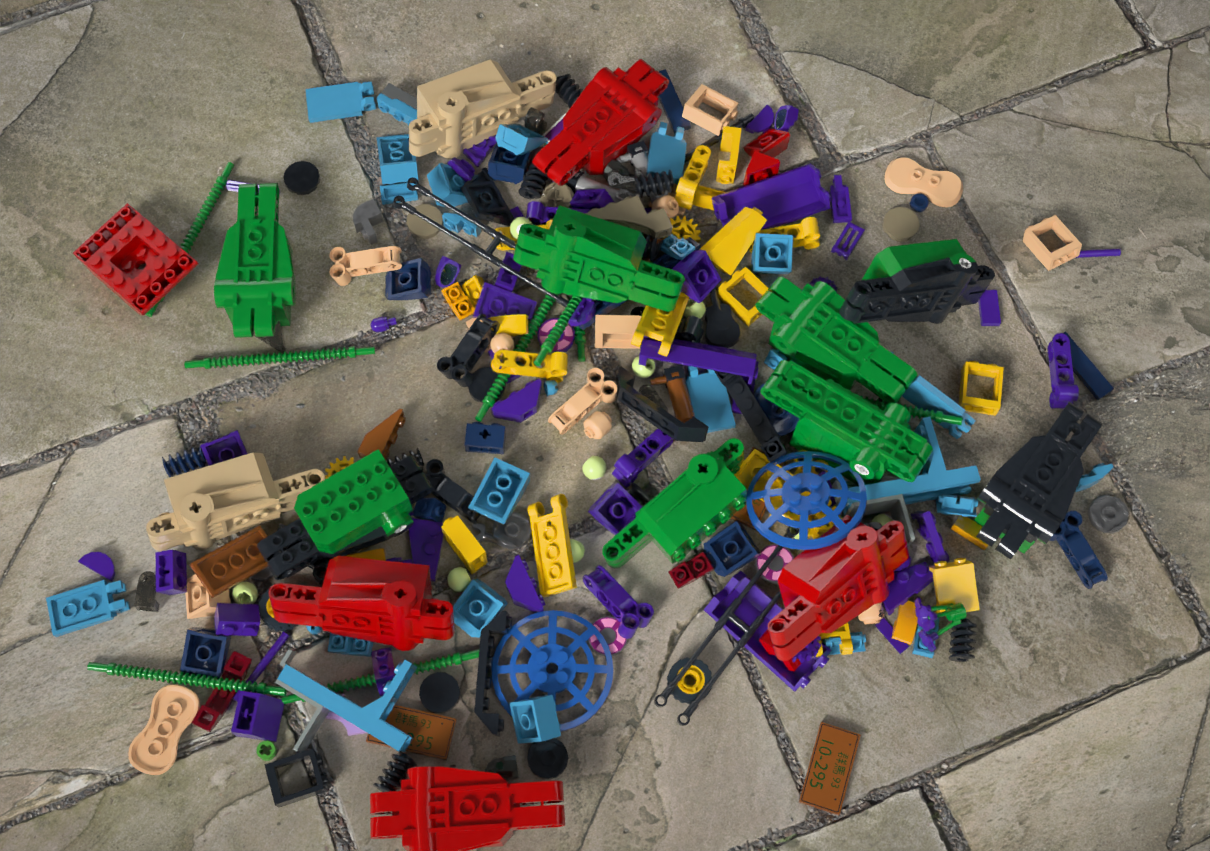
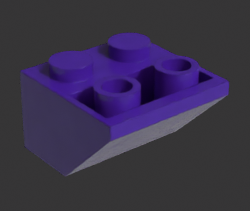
[231,691,285,742]

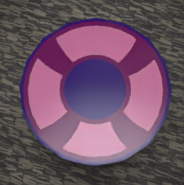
[538,318,575,353]

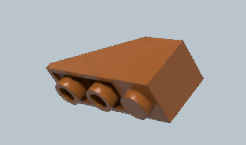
[357,409,406,461]

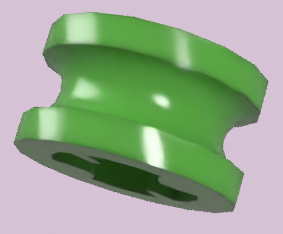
[256,741,277,761]

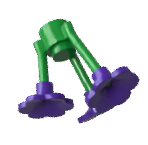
[915,597,967,652]

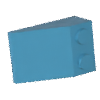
[376,134,418,185]
[468,458,530,524]

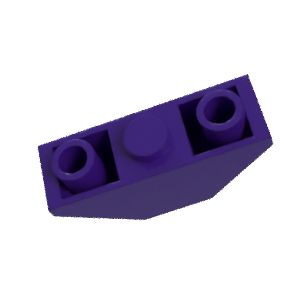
[491,378,542,423]
[505,555,546,613]

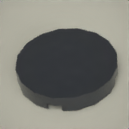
[283,161,320,195]
[468,367,506,403]
[419,672,460,713]
[527,738,569,780]

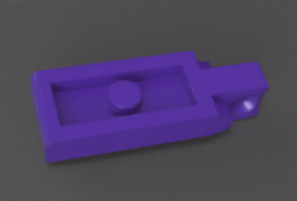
[829,175,852,223]

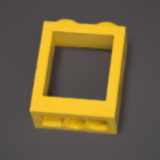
[718,267,769,327]
[958,361,1004,416]
[441,515,488,574]

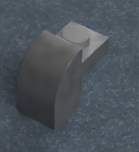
[353,199,383,245]

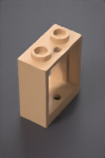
[682,84,738,136]
[1023,215,1082,271]
[595,315,641,349]

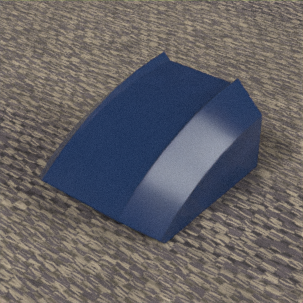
[488,142,531,185]
[385,258,432,300]
[703,521,761,577]
[180,627,232,679]

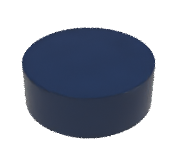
[910,194,929,213]

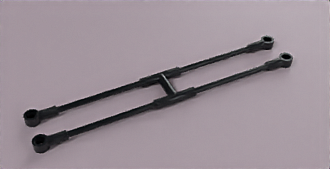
[393,177,569,308]
[654,526,799,726]

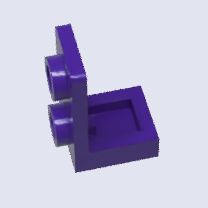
[371,647,396,697]

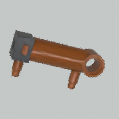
[650,365,695,423]

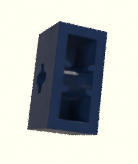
[464,422,506,454]

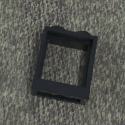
[264,749,329,808]

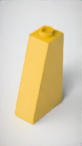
[699,207,767,275]

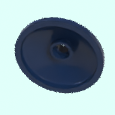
[753,383,800,436]

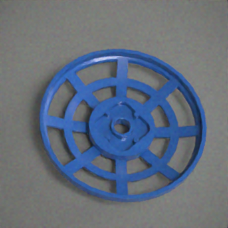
[746,451,867,550]
[492,610,614,731]

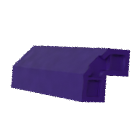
[712,163,831,230]
[638,336,759,385]
[704,571,832,692]

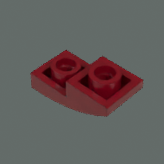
[668,552,714,589]

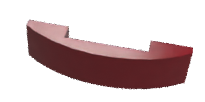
[192,651,252,732]

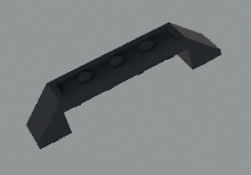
[616,366,709,442]
[714,371,787,463]
[474,611,512,737]

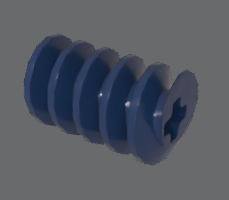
[162,445,207,478]

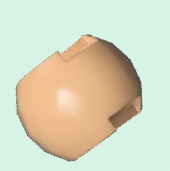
[490,333,514,356]

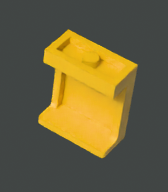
[716,126,742,184]
[929,558,979,613]

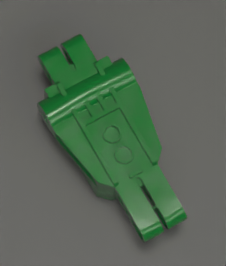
[214,183,296,338]
[513,205,685,312]
[755,276,918,404]
[602,438,747,569]

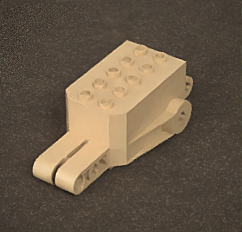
[409,59,557,159]
[146,452,325,551]

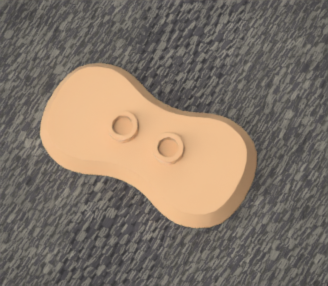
[885,158,963,208]
[128,684,200,775]

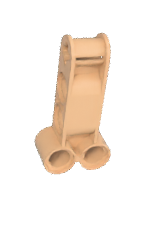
[329,246,402,286]
[548,368,617,435]

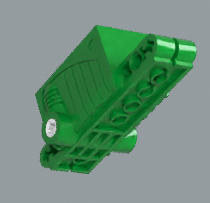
[760,360,933,486]

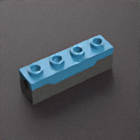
[377,83,417,126]

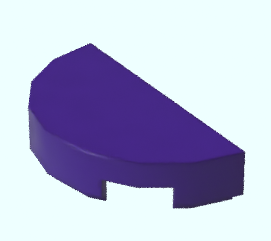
[745,104,774,134]
[447,157,475,182]
[568,298,596,326]
[78,552,115,582]

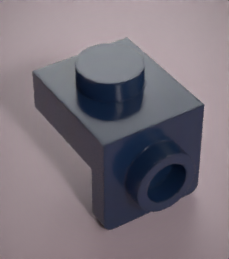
[412,498,447,523]

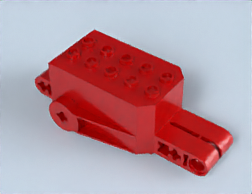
[532,59,669,186]
[767,515,909,661]
[269,556,455,651]
[370,766,565,851]

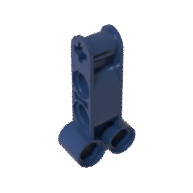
[1049,510,1108,589]

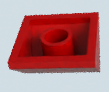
[743,129,790,158]
[743,151,780,187]

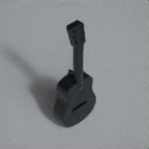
[704,286,740,348]

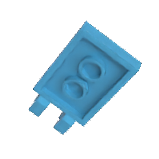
[305,82,376,123]
[646,122,687,184]
[685,366,736,433]
[902,375,976,439]
[46,580,131,637]

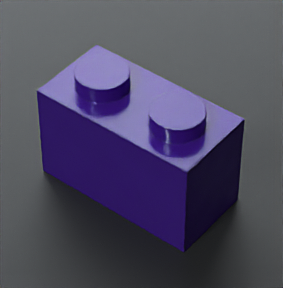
[214,603,260,636]

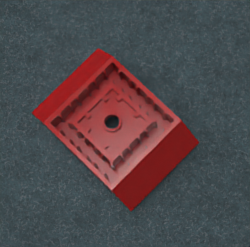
[73,203,199,316]

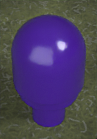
[370,316,397,333]

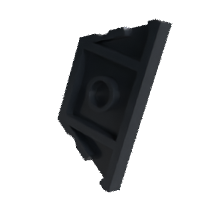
[461,167,514,227]

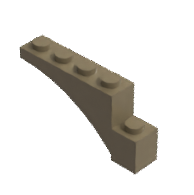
[585,195,673,240]

